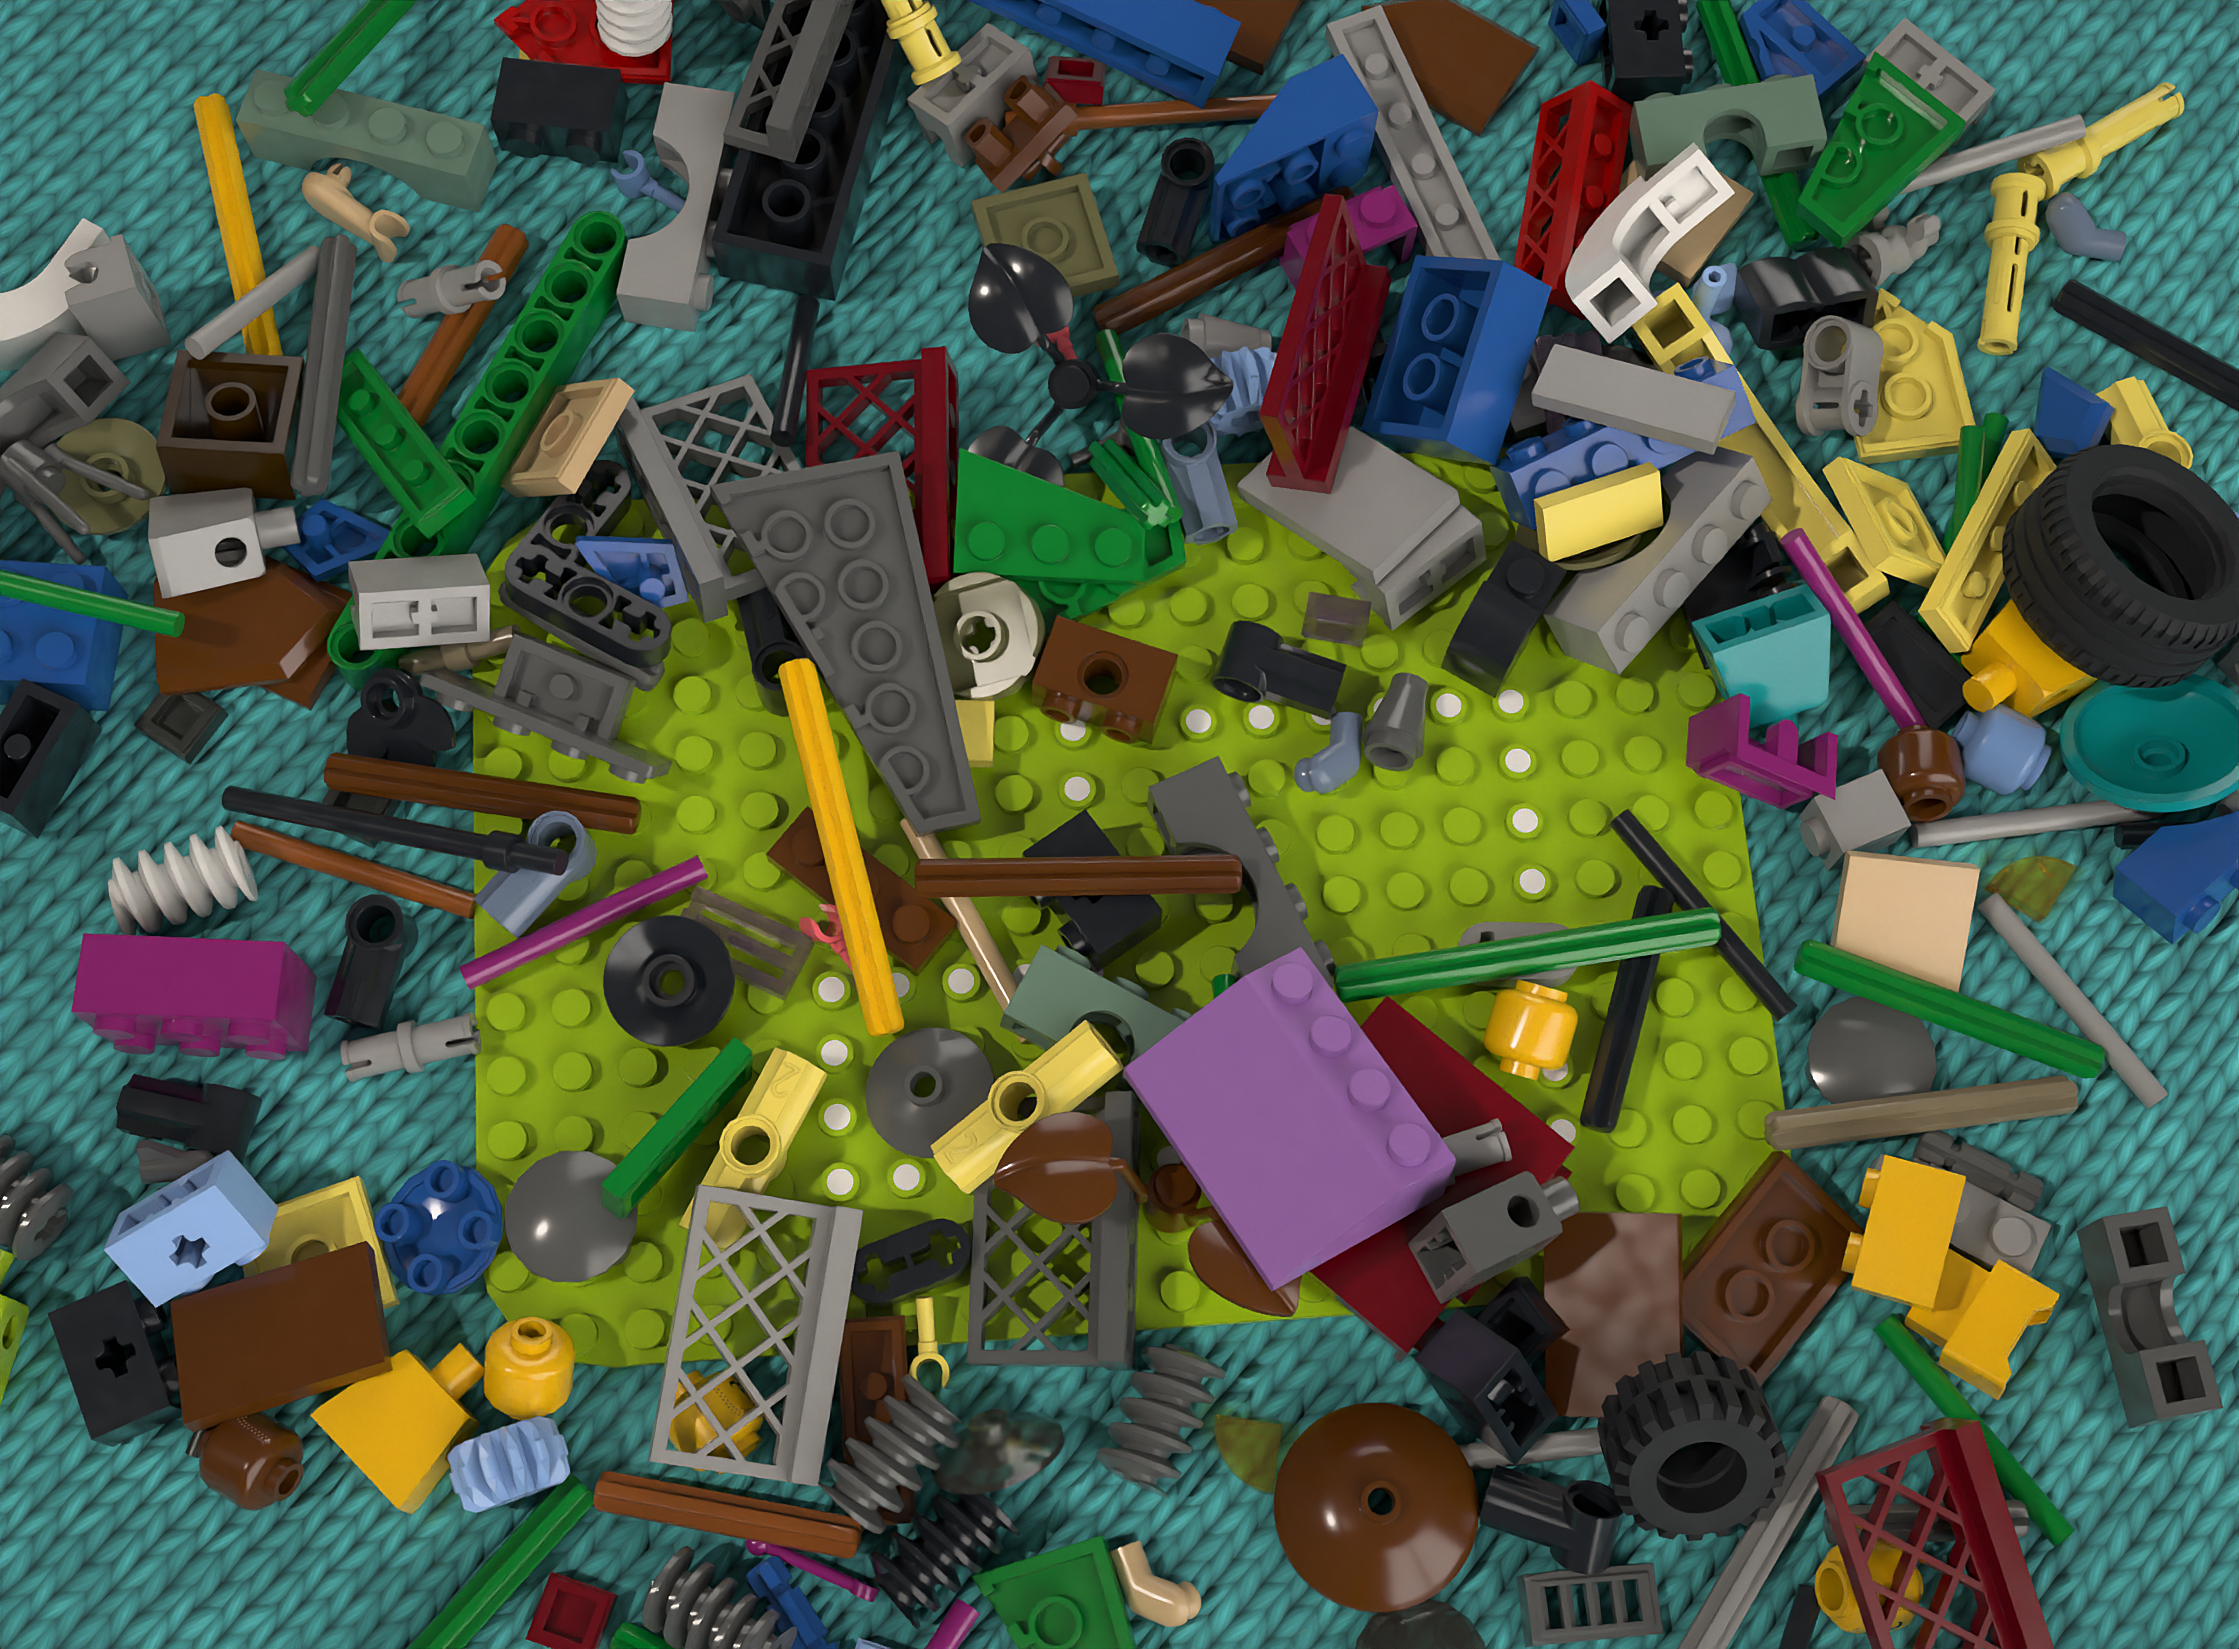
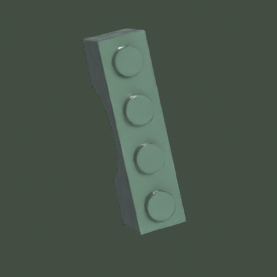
[236,69,498,213]

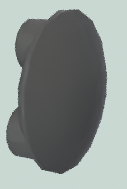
[1805,997,1937,1104]
[504,1151,638,1282]

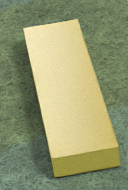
[1918,428,2057,653]

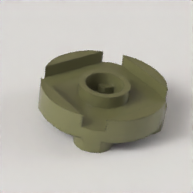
[933,572,1046,701]

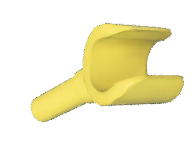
[909,1296,951,1389]

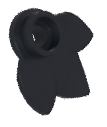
[346,667,456,767]

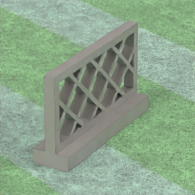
[647,1184,863,1486]

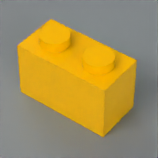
[1841,1155,1967,1312]

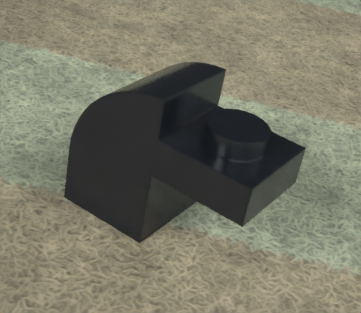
[1440,540,1567,698]

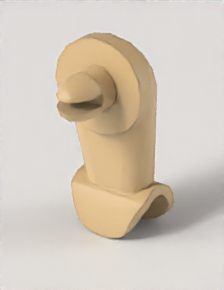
[302,163,410,263]

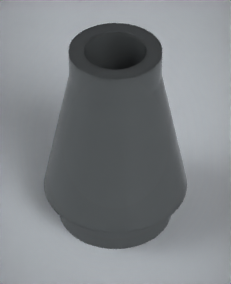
[1362,673,1429,771]

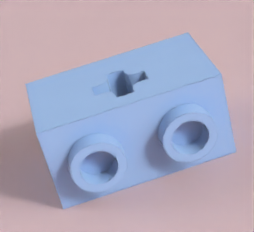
[104,1150,278,1308]

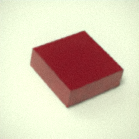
[1044,56,1106,105]
[525,1572,619,1649]

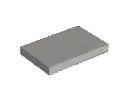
[1237,425,1460,585]

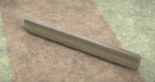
[1764,1075,2078,1151]

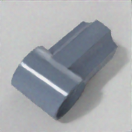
[1159,420,1238,545]
[473,810,597,939]

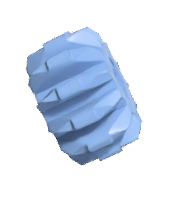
[1209,346,1277,437]
[447,1416,570,1513]

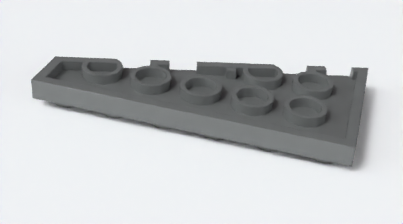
[710,451,981,837]

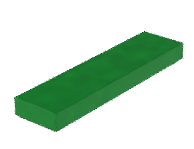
[336,348,477,539]

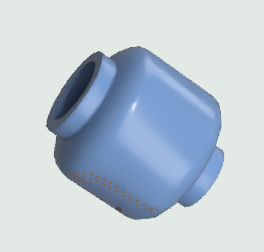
[1951,703,2051,795]

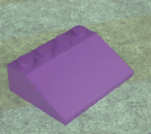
[1123,947,1456,1292]

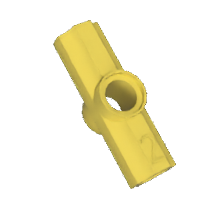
[930,1020,1124,1194]
[679,1047,827,1250]

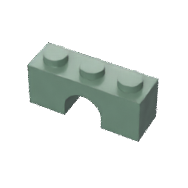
[1629,74,1827,181]
[1000,944,1193,1103]

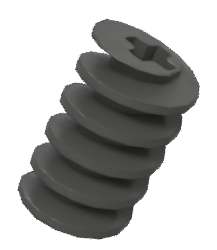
[0,1134,74,1262]
[1095,1343,1226,1498]
[818,1374,964,1534]
[642,1546,797,1649]

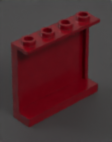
[1305,995,1575,1363]

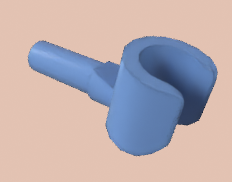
[610,150,686,214]

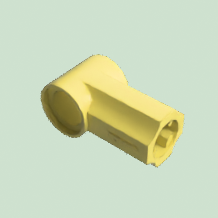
[2096,376,2193,469]

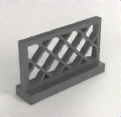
[614,374,801,623]
[967,1091,1142,1371]

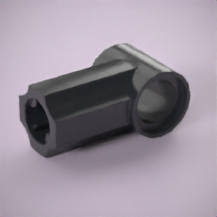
[1136,137,1215,268]
[737,587,808,717]
[1211,620,1347,720]
[324,894,419,1031]
[116,1074,263,1164]
[1479,1464,1624,1575]

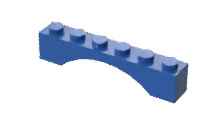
[2113,810,2239,944]

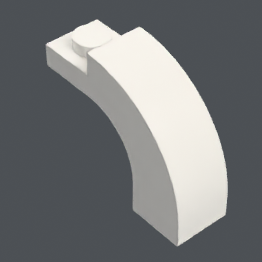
[1565,142,1735,344]
[0,218,111,371]

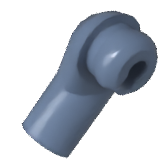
[2045,193,2126,262]
[1294,712,1363,794]

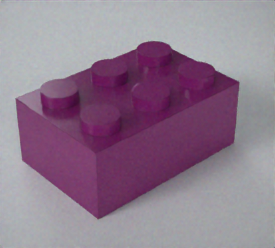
[71,933,317,1060]

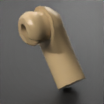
[1110,1541,1201,1627]

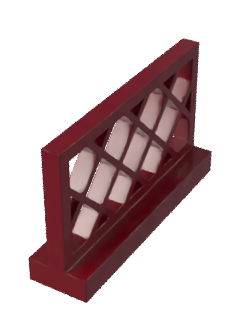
[1259,194,1392,494]
[806,346,959,600]
[1815,1417,2054,1649]

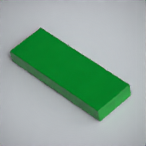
[600,1037,753,1220]

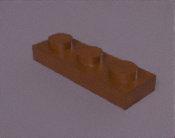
[766,806,957,977]

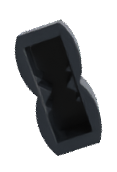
[1733,246,1879,350]

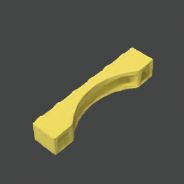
[1631,282,1891,615]

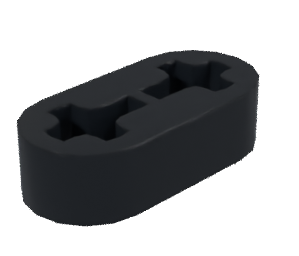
[851,1218,972,1308]

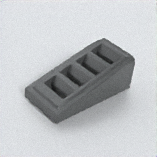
[1516,1563,1663,1648]

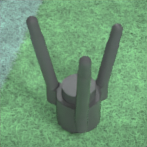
[0,440,149,565]

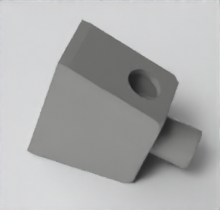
[148,488,301,598]

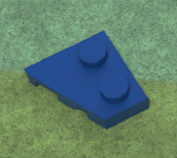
[1739,0,1866,103]

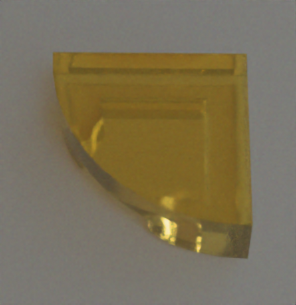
[1984,856,2077,923]
[1214,1414,1282,1495]

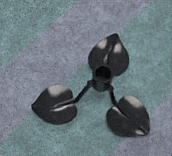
[967,243,1234,487]

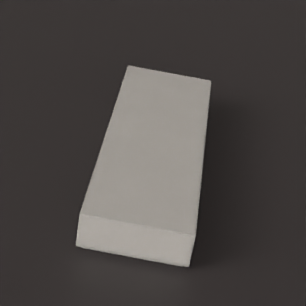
[1532,344,1736,455]

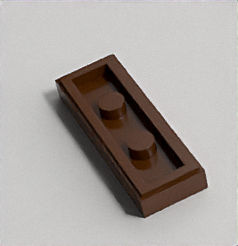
[839,1315,916,1527]

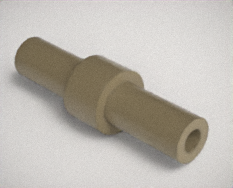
[398,624,522,677]

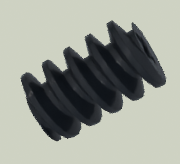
[868,1475,1021,1629]

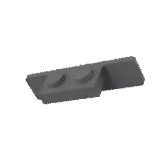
[419,632,672,784]

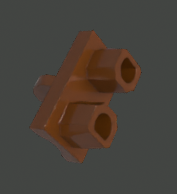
[964,75,1077,193]

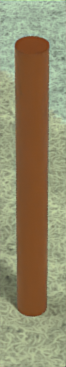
[230,820,477,919]

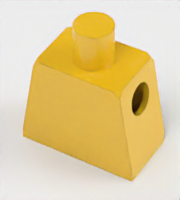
[1961,598,2098,718]
[310,1343,484,1515]

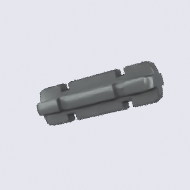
[1913,1130,2044,1213]

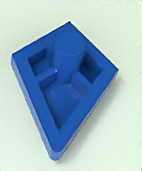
[2033,367,2114,459]
[280,498,391,582]
[576,536,689,609]

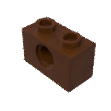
[1032,616,1178,744]

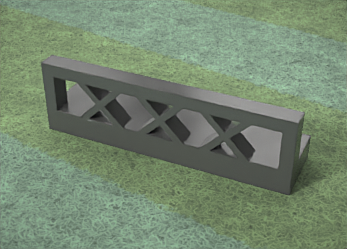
[723,0,856,162]

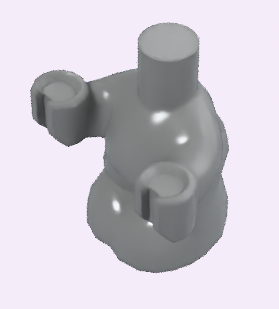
[1843,206,1940,287]

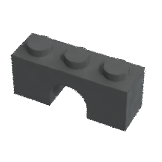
[2076,1206,2223,1429]

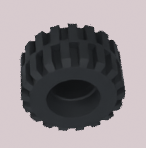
[1597,1351,1787,1541]

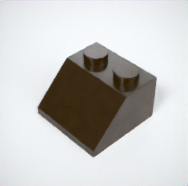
[156,350,305,500]

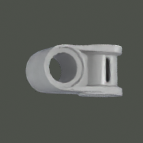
[1796,315,1884,436]

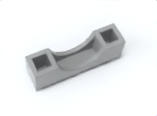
[616,82,748,332]
[1543,446,1772,675]

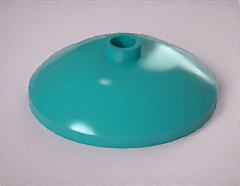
[2060,674,2239,813]

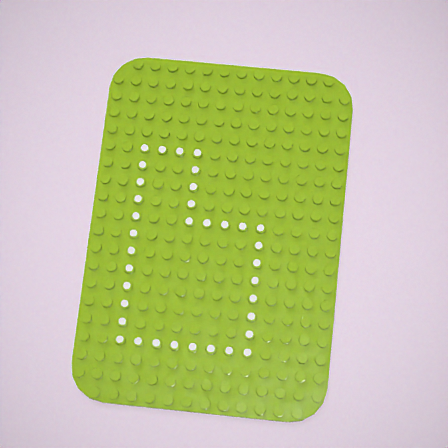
[472,447,1791,1368]

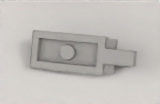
[1861,1154,2052,1276]

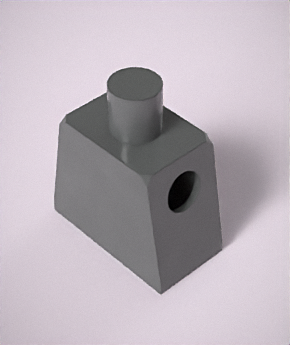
[1408,1171,1579,1304]

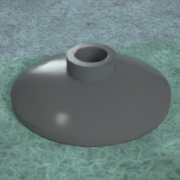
[865,1028,995,1158]

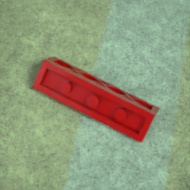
[1514,80,1633,321]

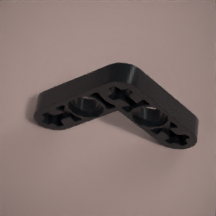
[505,460,671,668]

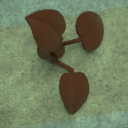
[993,1112,1302,1317]

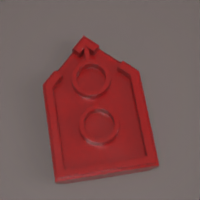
[494,0,674,85]

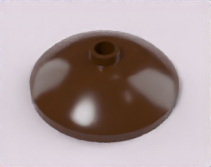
[1273,1403,1479,1613]

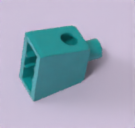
[1692,584,1831,739]

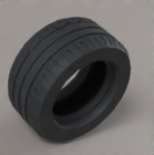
[2002,444,2239,688]

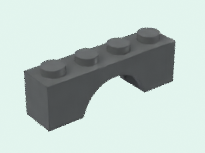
[0,332,131,513]
[1147,756,1336,988]

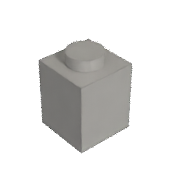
[1799,769,1912,872]

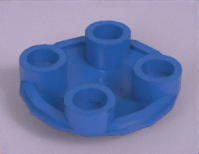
[374,1160,503,1296]

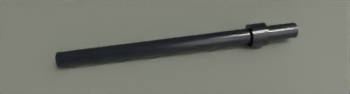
[222,785,568,876]

